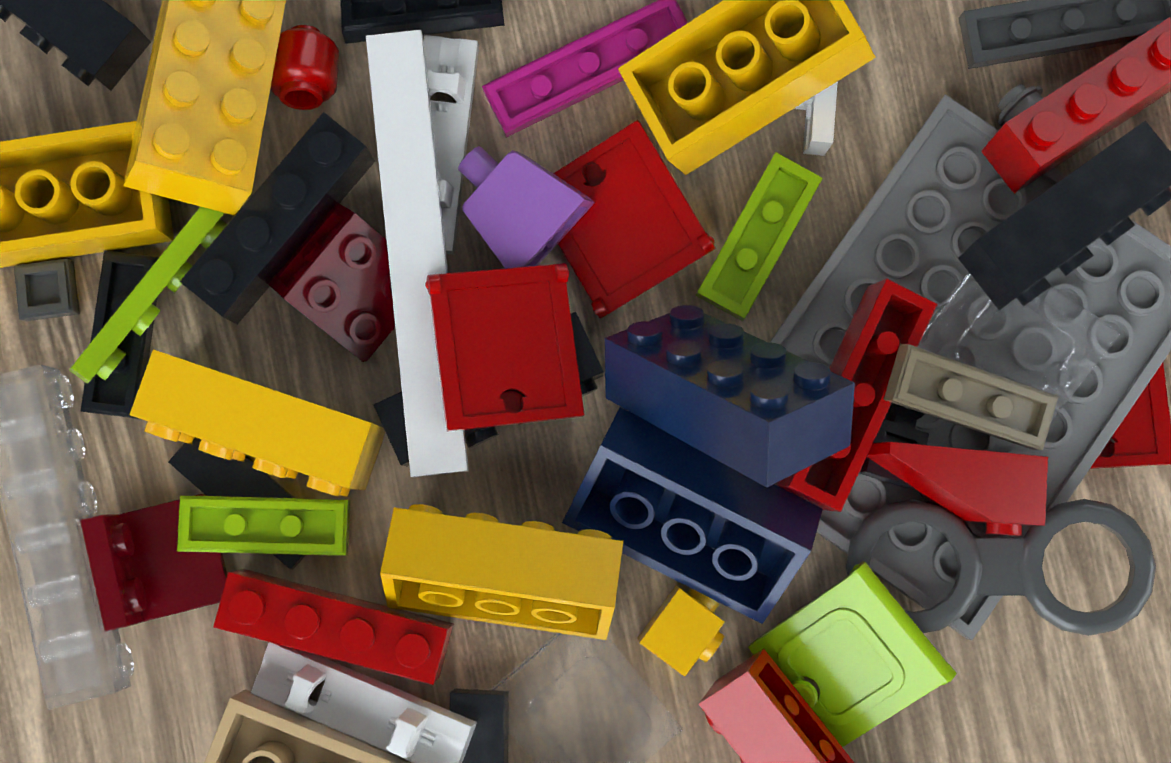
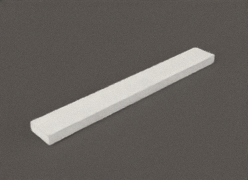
[366,30,469,477]

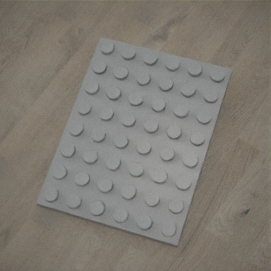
[770,94,1171,640]

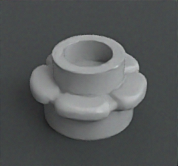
[998,84,1043,127]

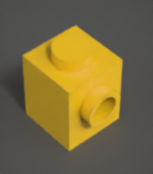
[637,585,725,677]

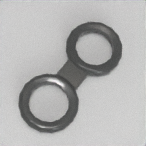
[846,499,1156,636]

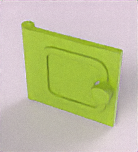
[748,561,957,748]

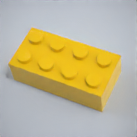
[123,0,286,216]
[618,0,876,175]
[0,121,174,268]
[129,349,386,497]
[380,504,623,640]

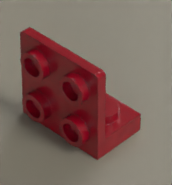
[268,202,395,362]
[80,494,227,632]

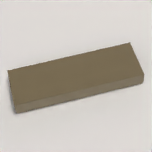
[884,344,1059,451]

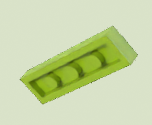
[69,207,228,384]

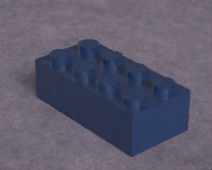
[605,305,855,488]
[562,407,823,624]

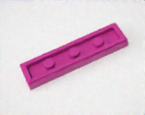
[482,0,688,138]

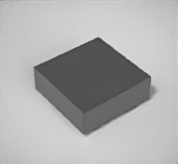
[14,259,80,321]

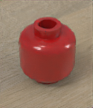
[270,25,339,110]

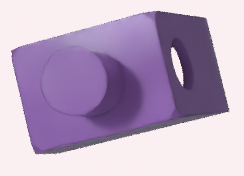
[458,146,595,268]

